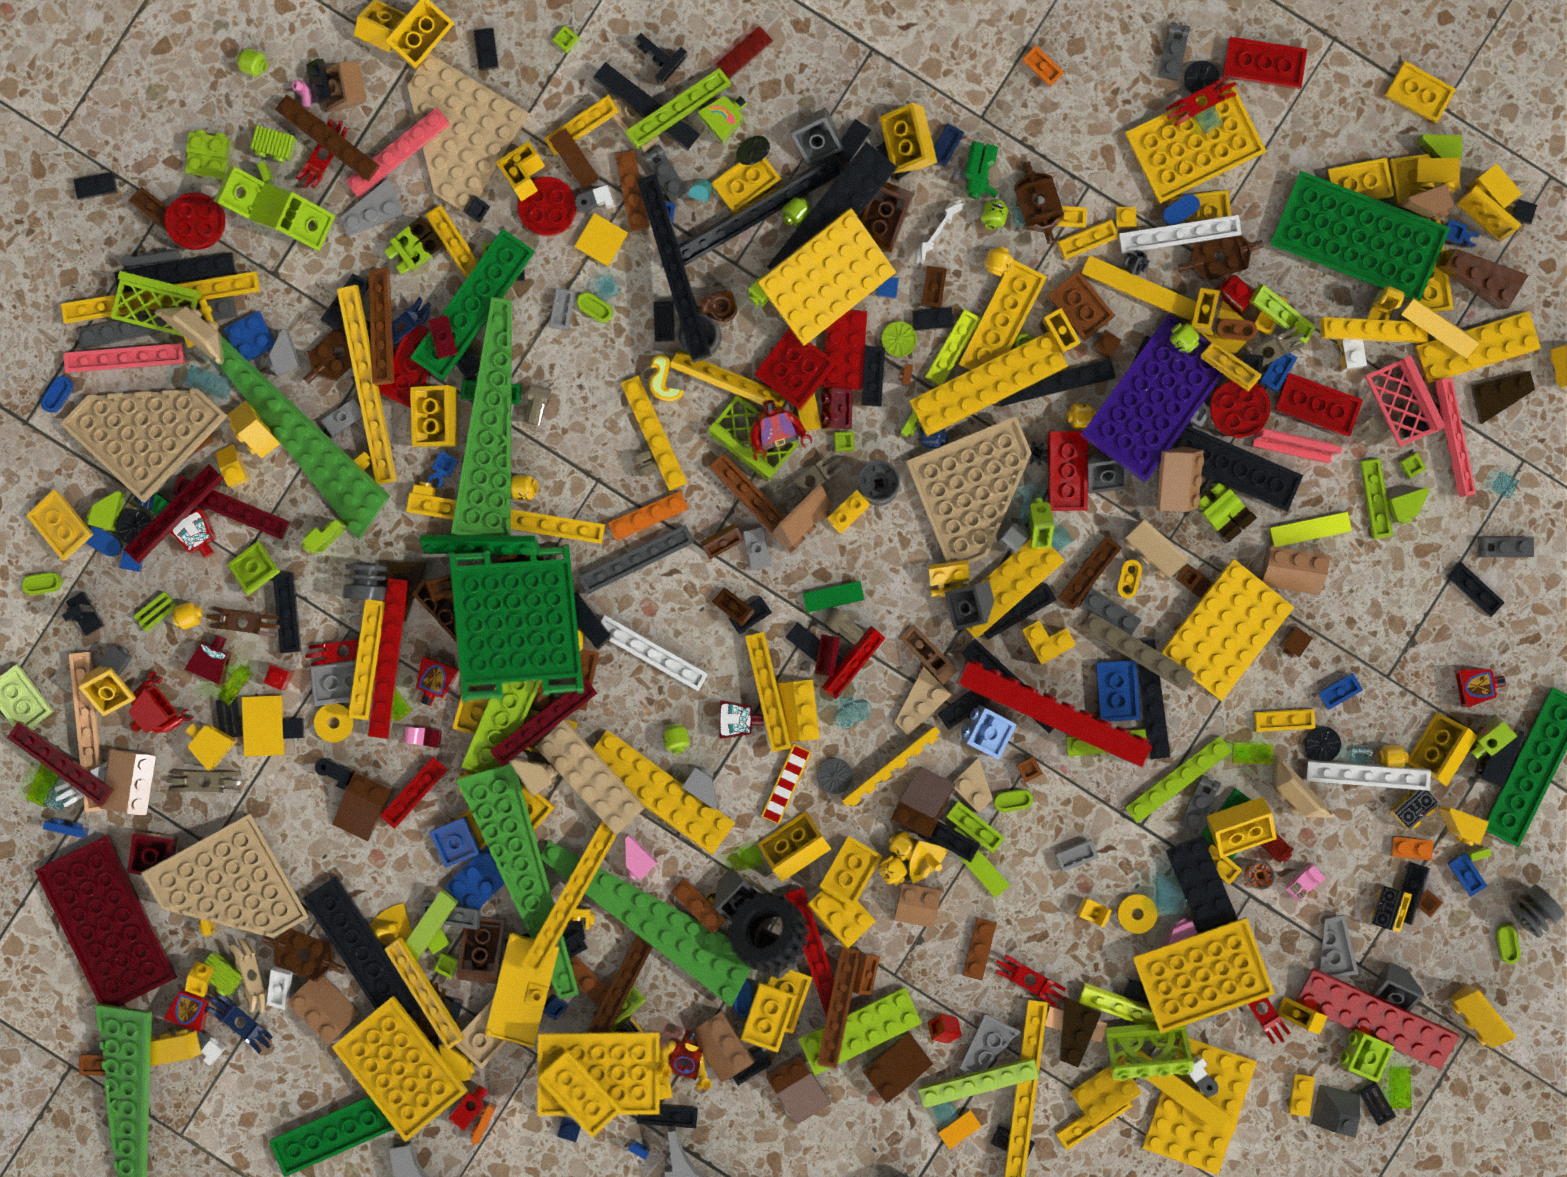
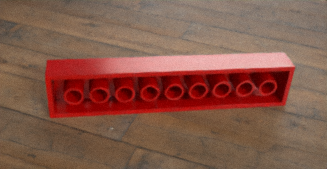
[956,660,1152,768]

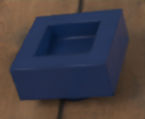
[543,993,569,1020]
[557,1116,581,1142]

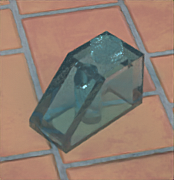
[184,364,233,400]
[1156,872,1187,914]

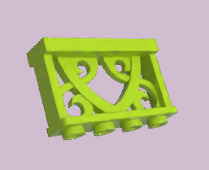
[1105,1023,1194,1080]

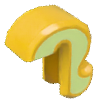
[1366,286,1405,320]
[649,354,685,403]

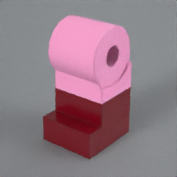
[403,726,443,748]

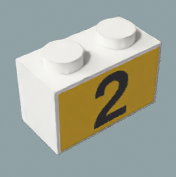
[1337,339,1367,371]

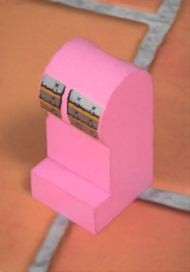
[1285,863,1326,901]

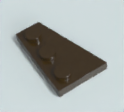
[1471,371,1535,424]
[386,562,427,622]
[1059,996,1102,1068]

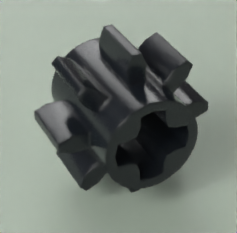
[1124,250,1149,275]
[1029,441,1048,466]

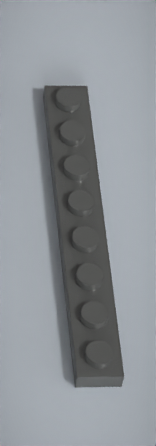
[77,296,238,349]

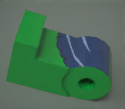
[133,493,170,516]

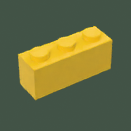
[150,1029,201,1066]

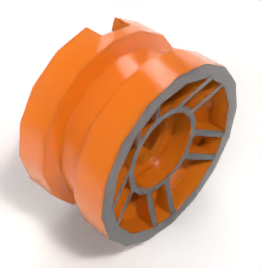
[1244,861,1275,890]

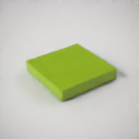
[227,540,280,595]

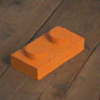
[1022,45,1064,88]
[1390,836,1434,861]
[469,1102,497,1145]

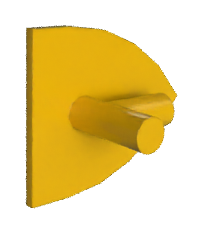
[909,840,948,884]
[370,903,412,945]

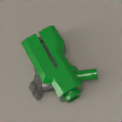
[953,141,999,199]

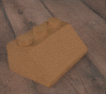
[1156,446,1204,512]
[772,484,832,550]
[1261,546,1331,595]
[100,749,156,815]
[286,976,361,1045]
[691,1010,755,1083]

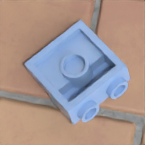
[961,705,1017,760]

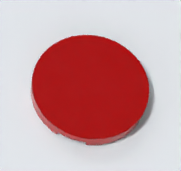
[517,176,577,237]
[164,192,226,250]
[1210,380,1271,438]

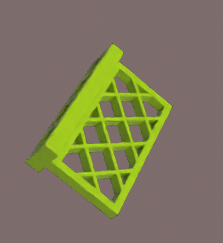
[111,271,202,337]
[707,395,799,482]

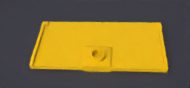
[484,933,560,1047]

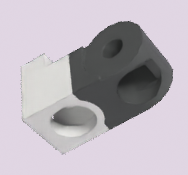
[575,185,615,213]
[191,1029,226,1066]
[1188,1055,1218,1096]

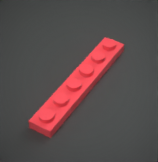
[346,107,450,197]
[63,343,185,373]
[1435,378,1476,497]

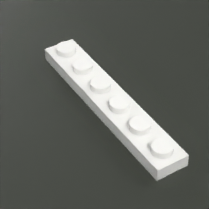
[1119,215,1242,254]
[601,615,708,691]
[1307,760,1431,791]

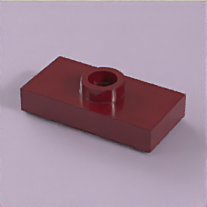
[428,315,459,360]
[814,634,840,677]

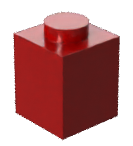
[263,664,294,690]

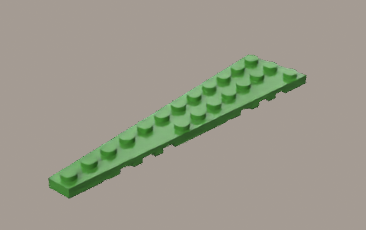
[451,297,512,536]
[217,336,390,539]
[456,763,579,999]
[541,841,751,1007]
[95,1003,152,1177]

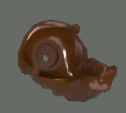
[696,289,738,322]

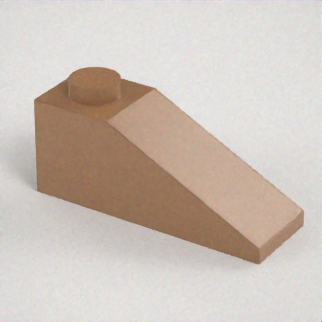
[900,625,957,684]

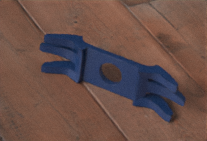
[369,297,431,346]
[205,994,273,1054]

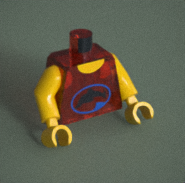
[656,1029,712,1090]

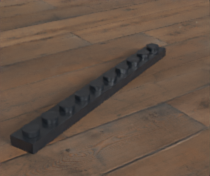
[679,154,843,266]
[637,173,712,363]

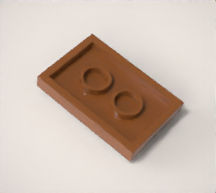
[1047,270,1116,342]

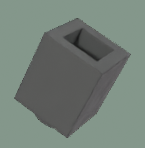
[98,645,133,676]

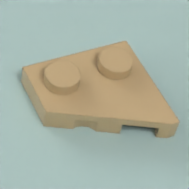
[953,758,993,813]

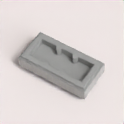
[549,288,576,331]
[321,398,362,437]
[743,527,771,570]
[1054,839,1099,872]

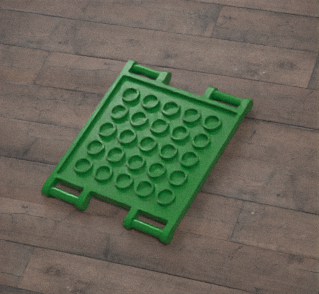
[449,544,583,703]

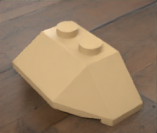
[154,307,224,365]
[1273,756,1335,818]

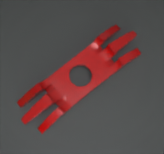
[1165,76,1237,127]
[296,118,348,189]
[305,639,380,666]
[995,954,1066,1007]
[1248,997,1291,1044]

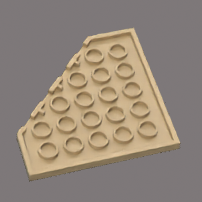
[407,53,530,212]
[60,389,227,503]
[906,416,1032,564]
[141,814,309,938]

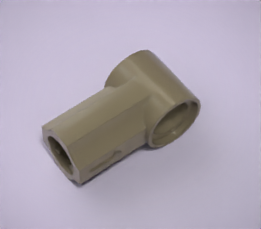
[524,384,551,426]
[824,607,865,645]

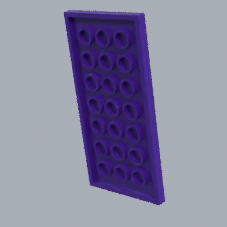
[1080,313,1223,483]

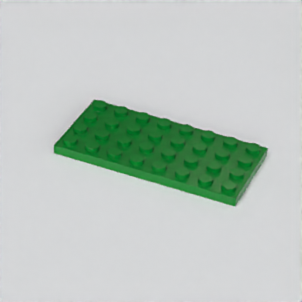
[1269,171,1450,301]

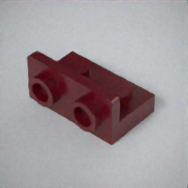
[820,388,853,429]

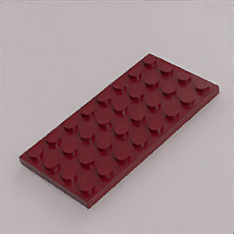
[35,835,178,1006]

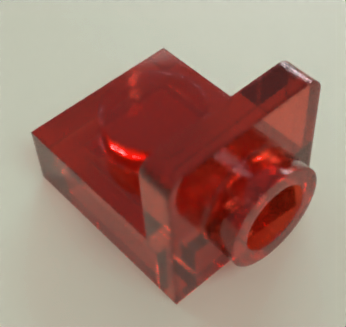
[1260,833,1294,863]

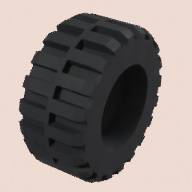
[728,892,808,973]

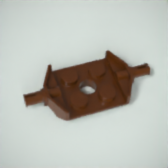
[1014,161,1064,244]
[1178,235,1264,282]
[303,319,370,384]
[261,928,346,982]

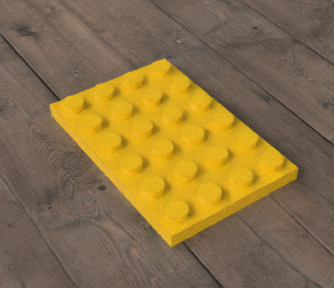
[1125,81,1267,204]
[757,208,896,346]
[1160,559,1294,701]
[1133,917,1275,1034]
[332,996,468,1142]
[537,1032,660,1116]
[1142,1037,1257,1175]

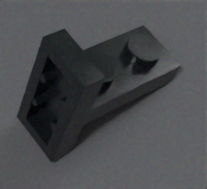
[636,33,688,86]
[62,592,105,636]

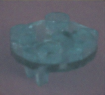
[834,693,871,730]

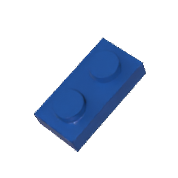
[1260,353,1298,392]
[1317,673,1363,710]
[43,818,89,838]
[1447,852,1487,897]

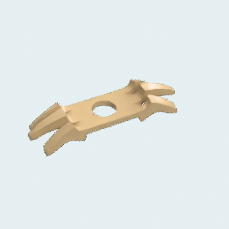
[229,938,268,1013]

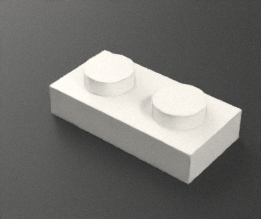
[266,966,293,1010]

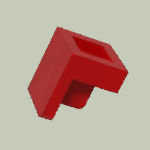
[928,1014,962,1044]

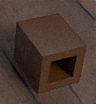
[1091,329,1122,359]
[1279,627,1313,658]

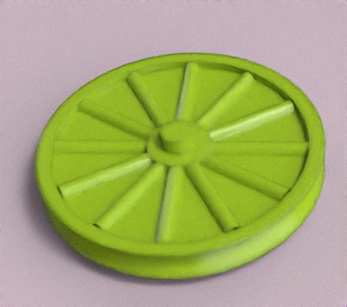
[882,321,917,357]

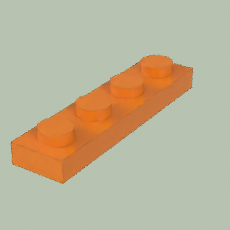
[608,491,688,541]

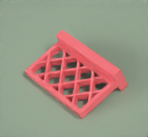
[1365,355,1445,447]
[1252,428,1343,464]

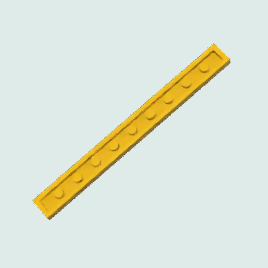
[61,271,261,324]
[337,285,397,485]
[406,493,605,544]
[521,820,617,975]
[1003,999,1048,1177]

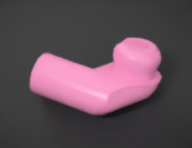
[292,80,312,109]

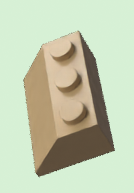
[1123,519,1189,578]
[510,757,559,796]

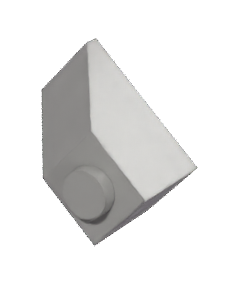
[269,329,302,376]
[998,523,1030,554]
[682,766,718,809]

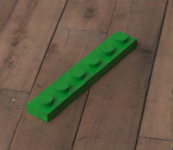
[419,535,540,555]

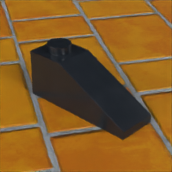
[1475,730,1525,787]

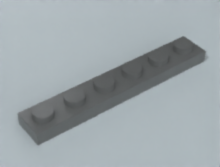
[579,525,694,595]

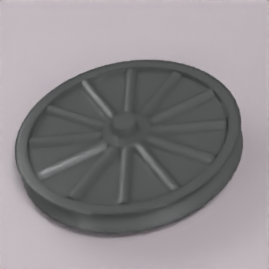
[817,758,853,794]

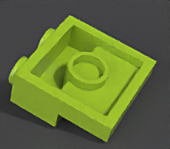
[185,129,232,180]
[301,519,348,554]
[1339,1029,1394,1083]

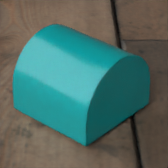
[688,179,712,203]

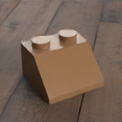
[323,62,366,113]
[1398,184,1454,221]
[894,882,941,928]

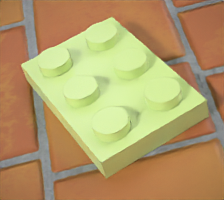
[0,664,54,729]

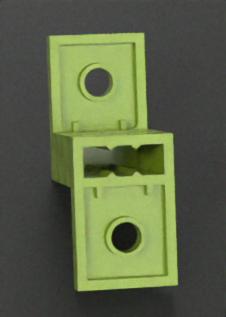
[214,165,336,251]

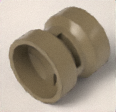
[632,451,658,477]

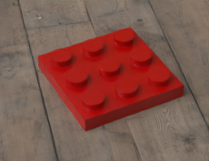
[754,328,837,410]

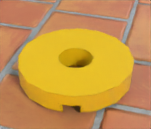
[314,703,354,742]
[1117,894,1157,934]

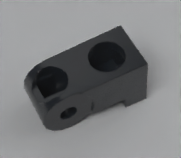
[315,758,355,790]

